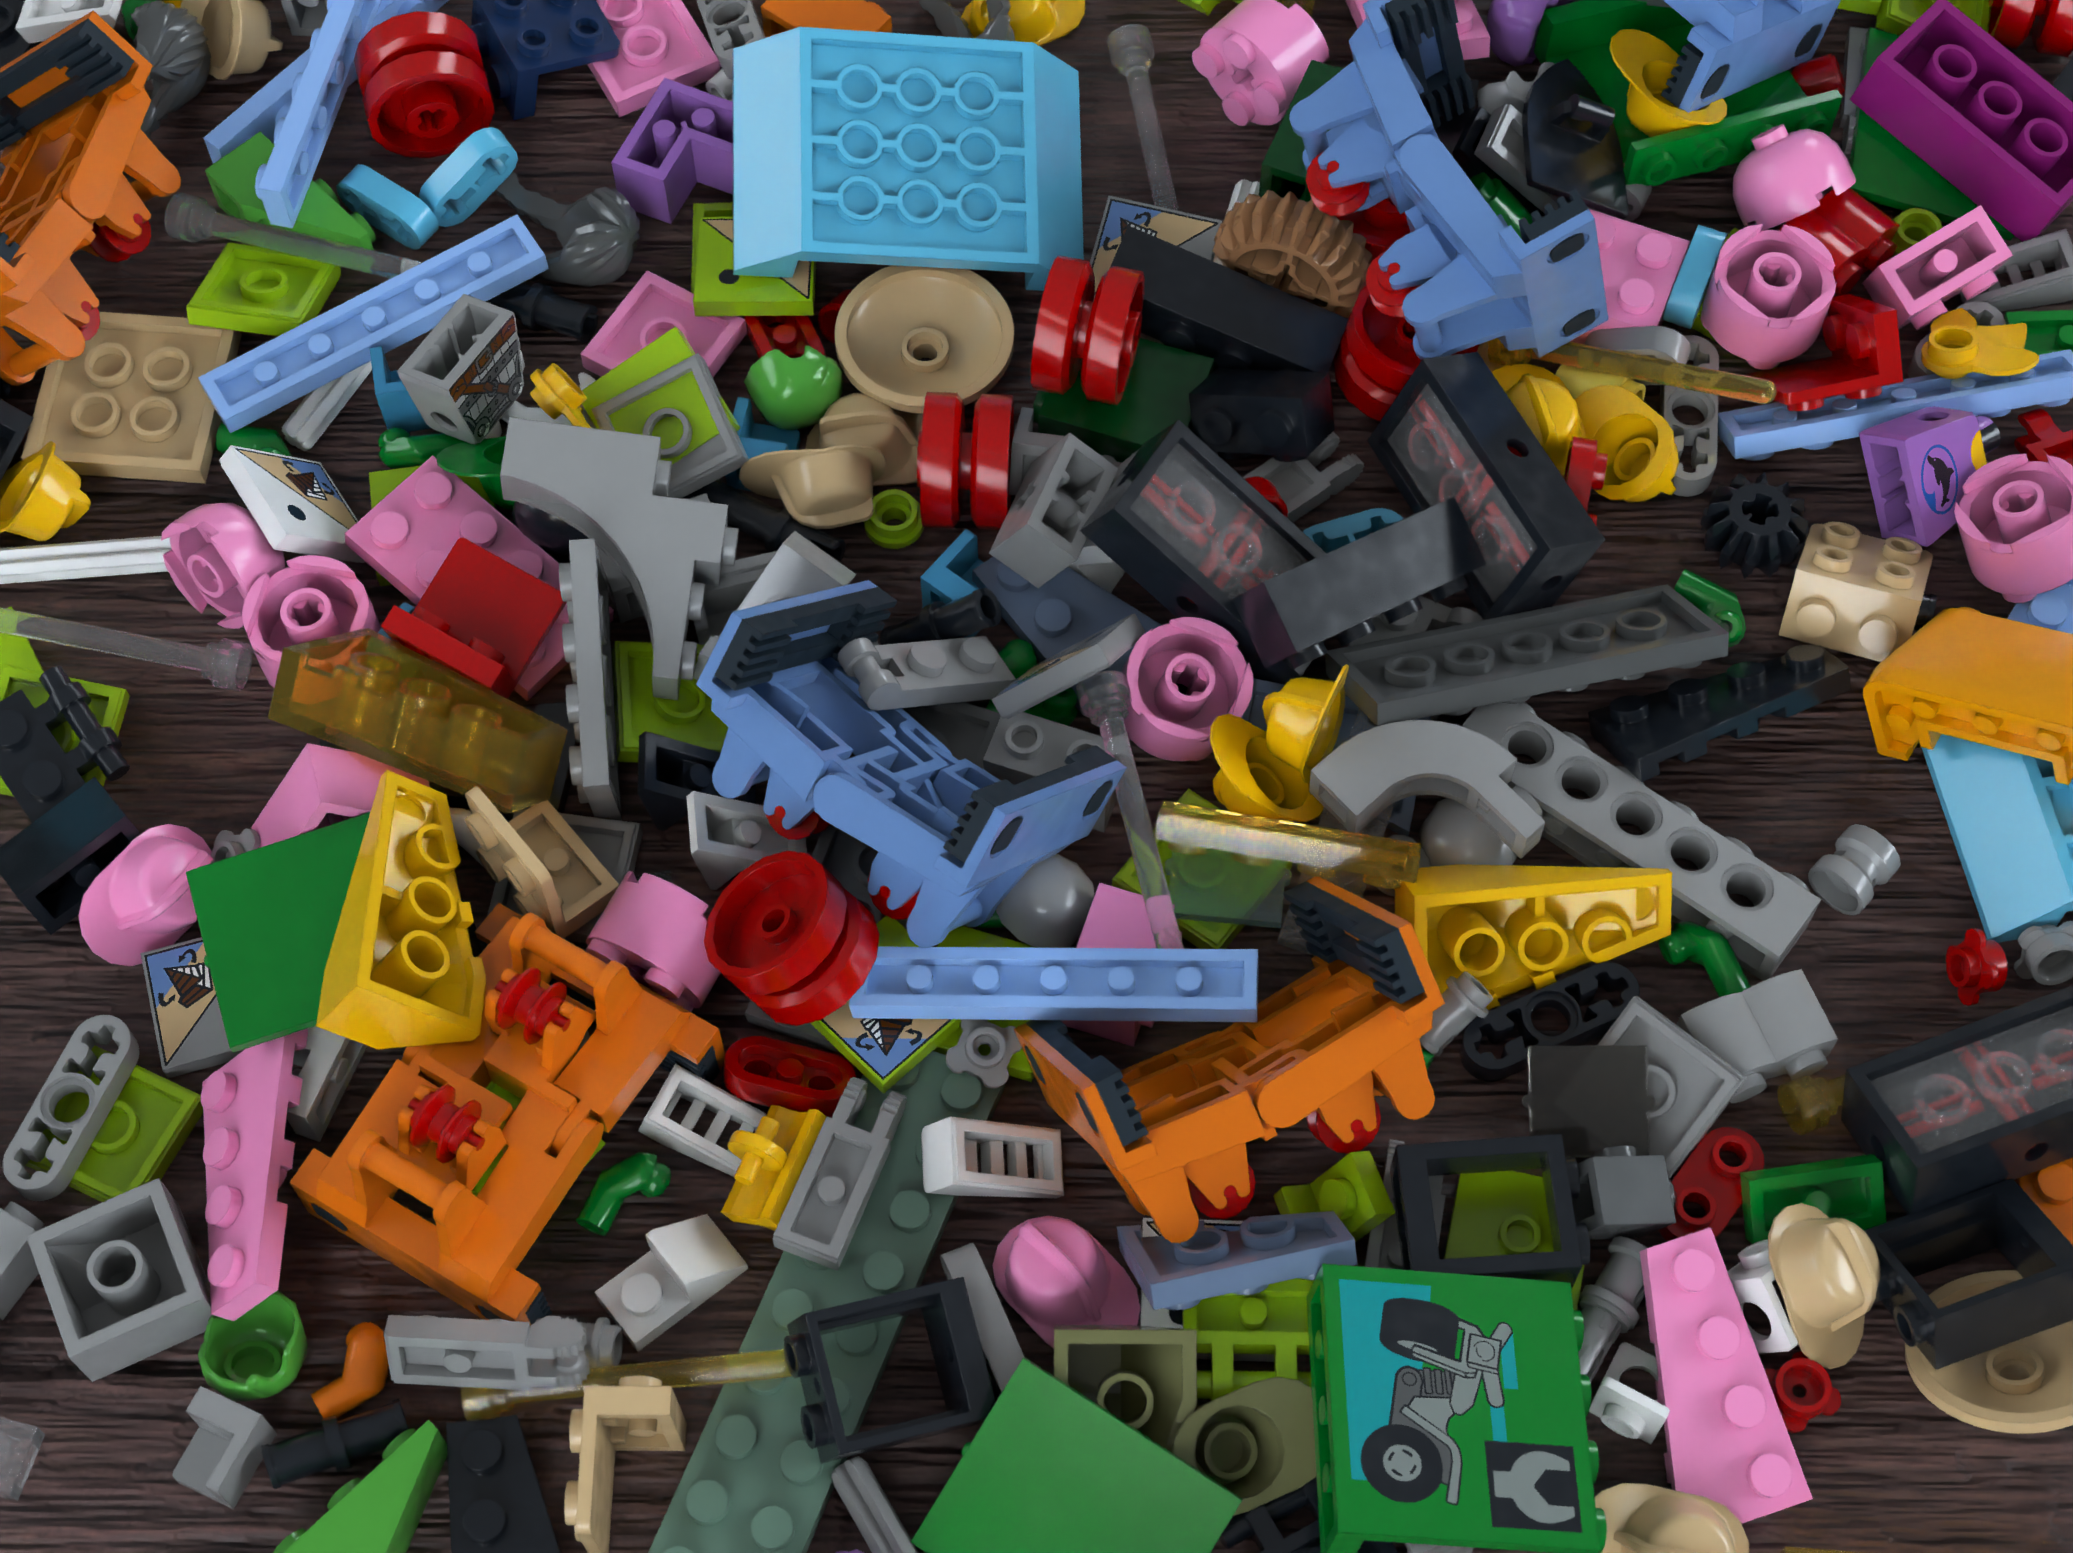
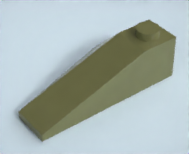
[1054,1325,1197,1452]

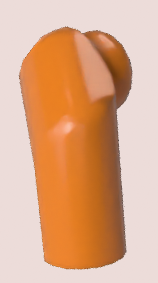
[310,1322,389,1419]

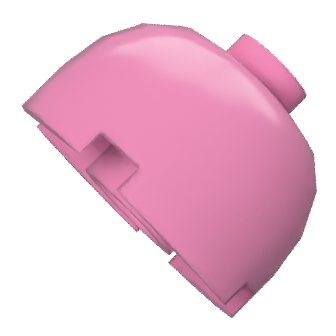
[1733,124,1856,230]
[161,503,286,629]

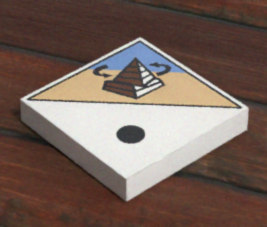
[219,445,365,563]

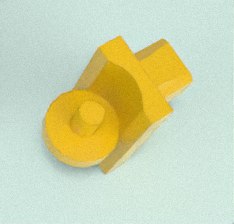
[721,1105,826,1231]

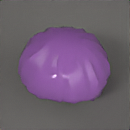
[1487,0,1575,66]

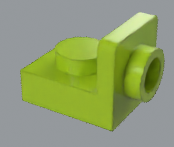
[1274,1151,1396,1243]

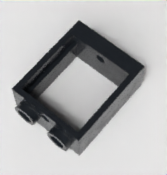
[1390,1134,1590,1289]
[1864,1178,2073,1370]
[784,1277,996,1464]

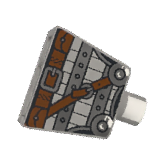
[397,294,524,444]

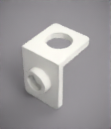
[1727,1239,1798,1354]
[1589,1342,1670,1444]

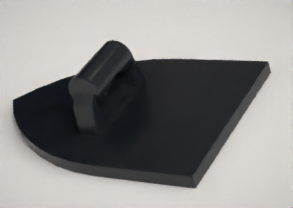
[1522,58,1629,219]

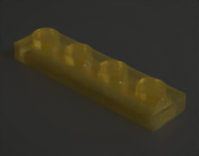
[1154,801,1421,889]

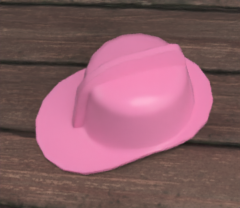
[78,824,213,966]
[992,1216,1141,1349]

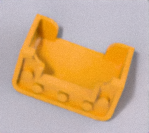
[1863,607,2073,785]

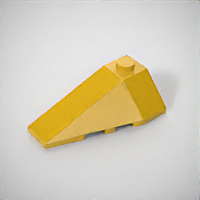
[316,770,486,1050]
[1395,864,1672,1010]

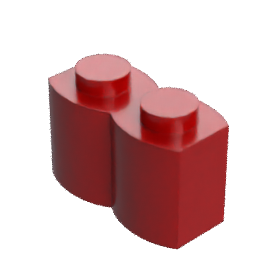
[1779,188,1900,296]

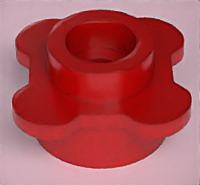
[1946,928,2008,1006]
[1765,1351,1841,1433]

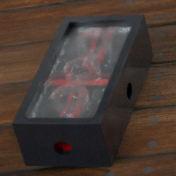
[1367,352,1605,620]
[1080,420,1326,684]
[1841,986,2073,1215]

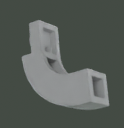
[1309,720,1546,859]

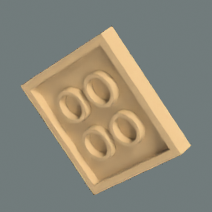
[21,312,242,484]

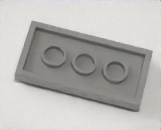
[559,538,622,821]

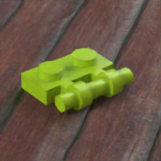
[1183,1278,1314,1401]

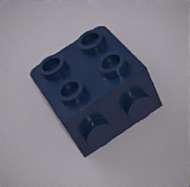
[468,0,620,120]

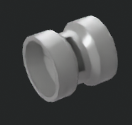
[1808,824,1901,915]

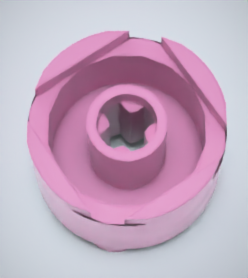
[1192,0,1330,126]
[1700,224,1837,370]
[1954,454,2073,603]
[242,555,381,701]
[1114,617,1254,761]
[586,871,721,1012]

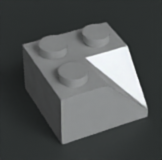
[26,1178,212,1382]

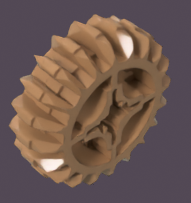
[1212,190,1373,318]

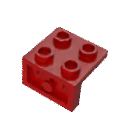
[1744,294,1903,411]
[381,538,567,705]

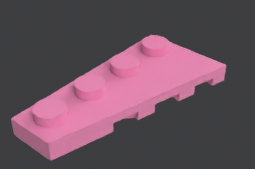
[201,1028,308,1321]
[1640,1227,1813,1524]

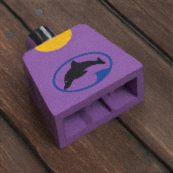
[1859,406,2001,547]

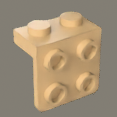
[1779,522,1933,662]
[465,786,619,939]
[564,1376,687,1553]

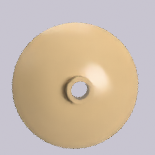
[835,265,1014,413]
[1905,1270,2073,1434]

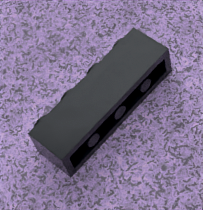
[1109,225,1349,372]
[1232,496,1487,669]

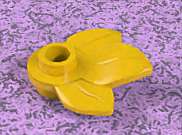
[1921,308,2039,379]
[530,363,591,428]

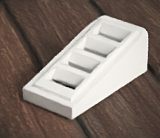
[638,1064,767,1177]
[921,1117,1064,1198]

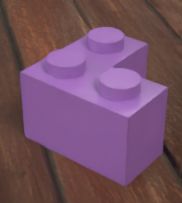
[611,78,733,224]

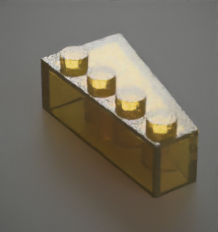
[268,628,568,813]

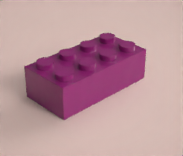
[1849,0,2073,242]

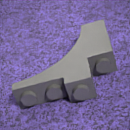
[500,417,739,700]

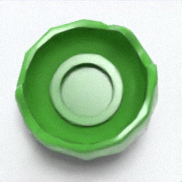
[744,346,844,430]
[198,1291,308,1402]

